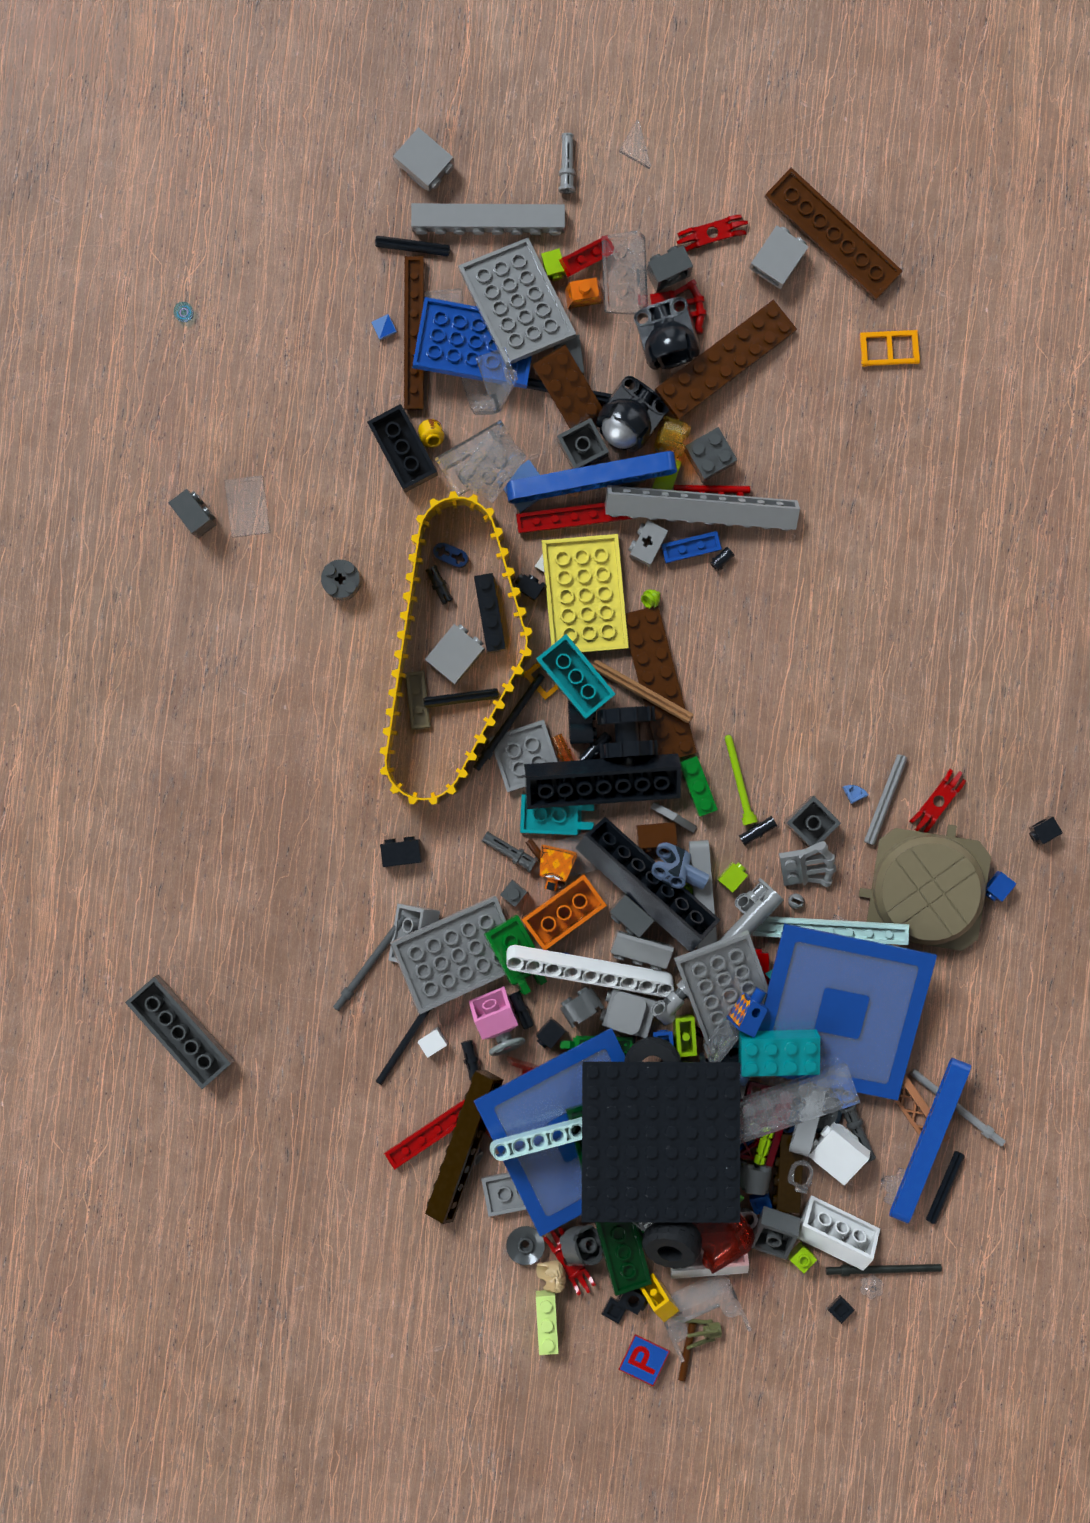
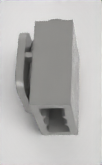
[393,127,454,192]
[749,226,809,290]
[425,624,485,685]
[599,988,657,1038]

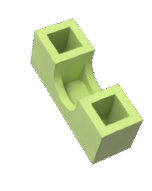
[536,1290,558,1355]

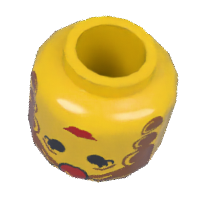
[418,419,445,448]

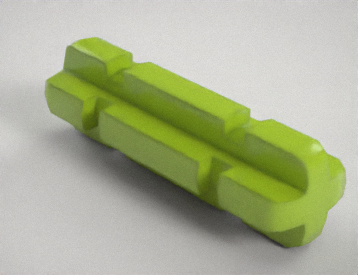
[754,1127,774,1166]

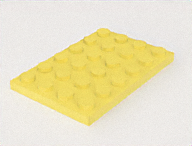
[541,534,629,653]

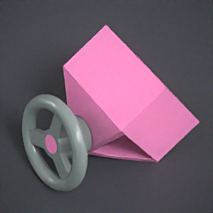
[469,987,525,1056]

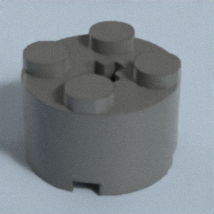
[321,560,362,600]
[560,987,604,1028]
[740,1159,772,1195]
[560,1225,603,1266]

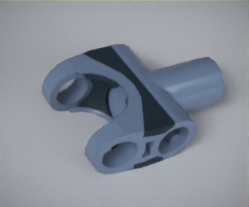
[651,843,709,890]

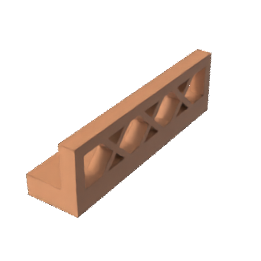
[894,1074,950,1142]

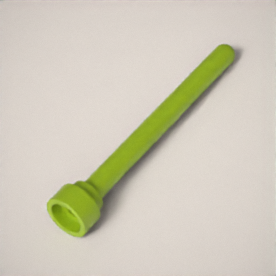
[725,735,758,826]

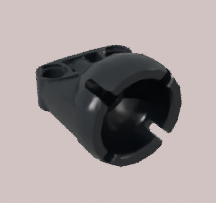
[634,297,700,370]

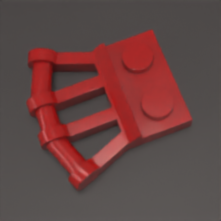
[650,279,707,335]

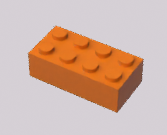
[521,873,607,950]

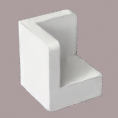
[418,1027,448,1058]

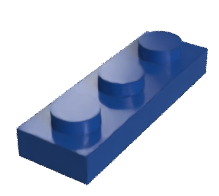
[661,531,722,564]

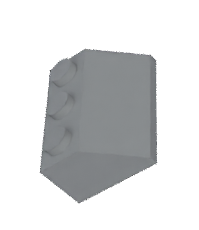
[388,903,440,963]
[610,930,674,971]

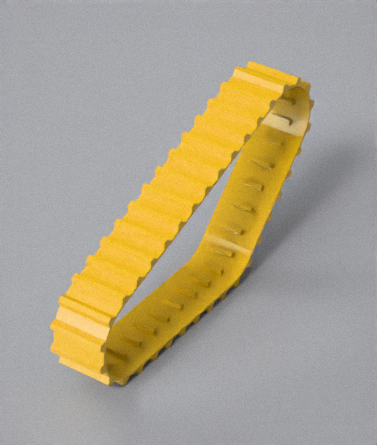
[380,491,533,805]

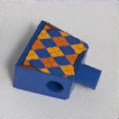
[727,987,768,1037]

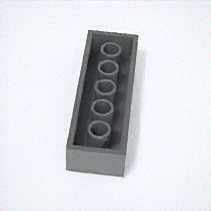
[125,975,235,1089]

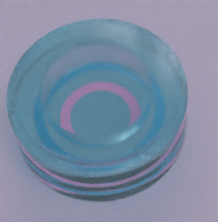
[173,302,194,322]

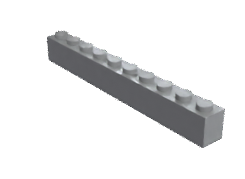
[605,485,800,531]

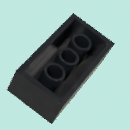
[367,404,438,493]

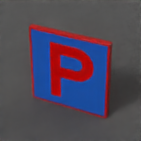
[619,1334,670,1386]

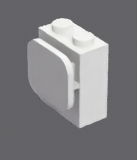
[809,1122,870,1185]

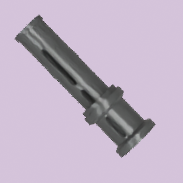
[481,831,538,873]
[840,1103,876,1162]

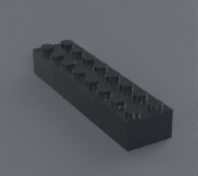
[524,753,681,809]
[575,817,720,952]

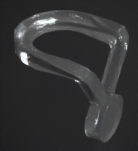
[788,1160,813,1193]

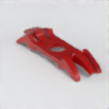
[676,215,748,252]
[909,768,966,833]
[543,1227,596,1296]

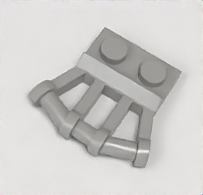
[779,841,836,887]

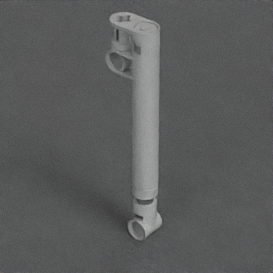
[651,878,784,1025]

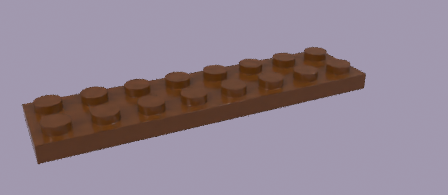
[764,167,903,300]
[654,299,797,420]
[625,606,697,758]

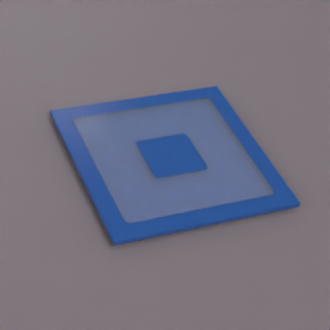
[758,923,937,1100]
[474,1028,625,1237]

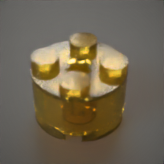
[653,416,691,459]

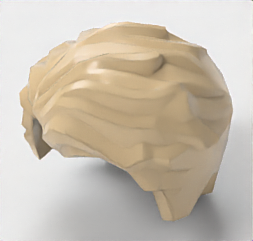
[536,1260,566,1294]

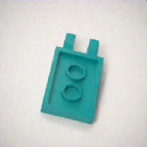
[520,794,595,835]

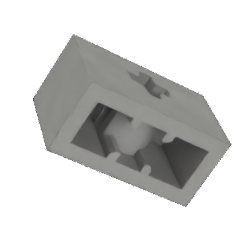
[628,520,668,567]

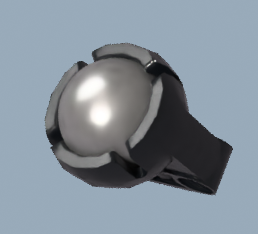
[596,376,669,452]

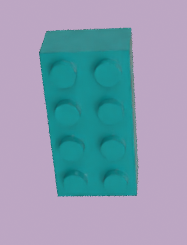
[536,634,616,720]
[739,1029,820,1077]

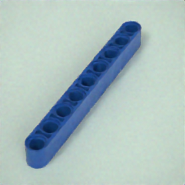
[505,451,677,504]
[889,1058,971,1223]

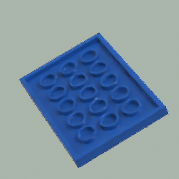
[412,297,532,389]

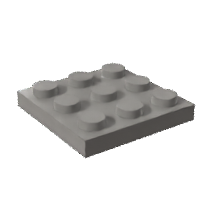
[489,720,558,792]

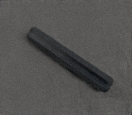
[375,236,450,256]
[423,688,499,708]
[926,1151,965,1224]

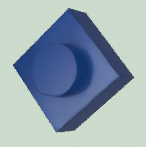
[749,1193,774,1215]

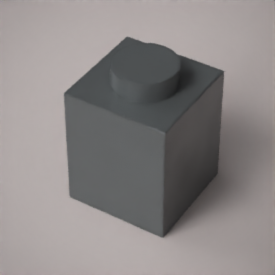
[500,879,527,907]

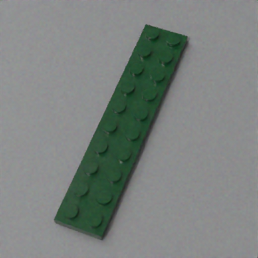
[565,1104,652,1296]

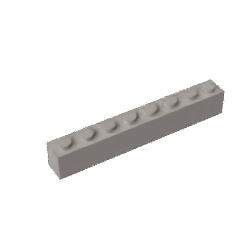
[411,203,565,236]

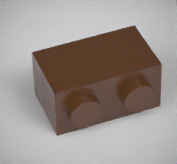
[636,822,677,852]

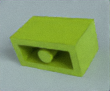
[673,1014,697,1057]

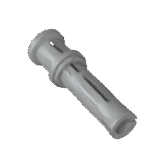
[559,133,576,194]

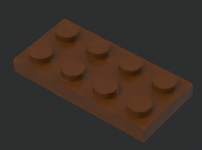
[532,344,602,429]

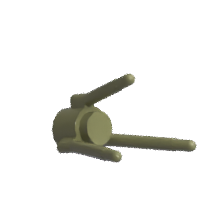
[673,1317,722,1350]

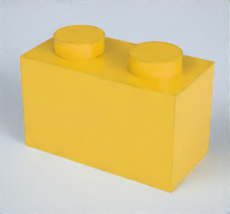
[640,1273,679,1322]

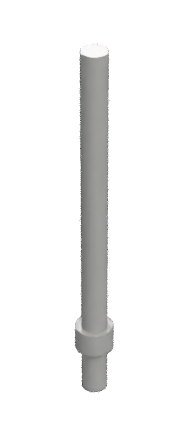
[910,1069,1005,1146]

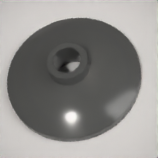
[506,1226,545,1265]

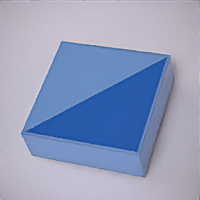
[371,314,397,340]

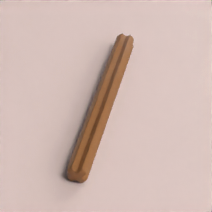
[592,660,693,723]

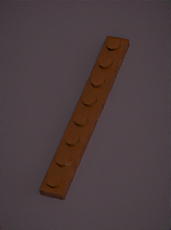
[404,256,424,410]

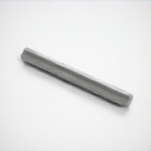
[864,754,907,845]

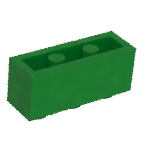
[680,756,718,817]

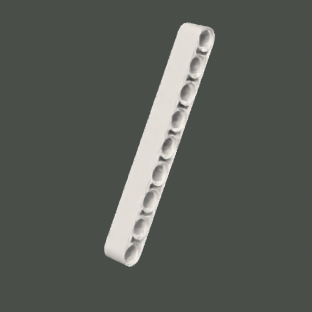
[506,945,674,997]

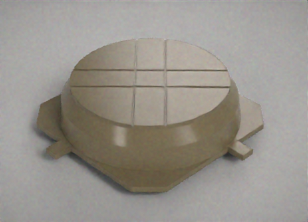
[859,824,991,951]

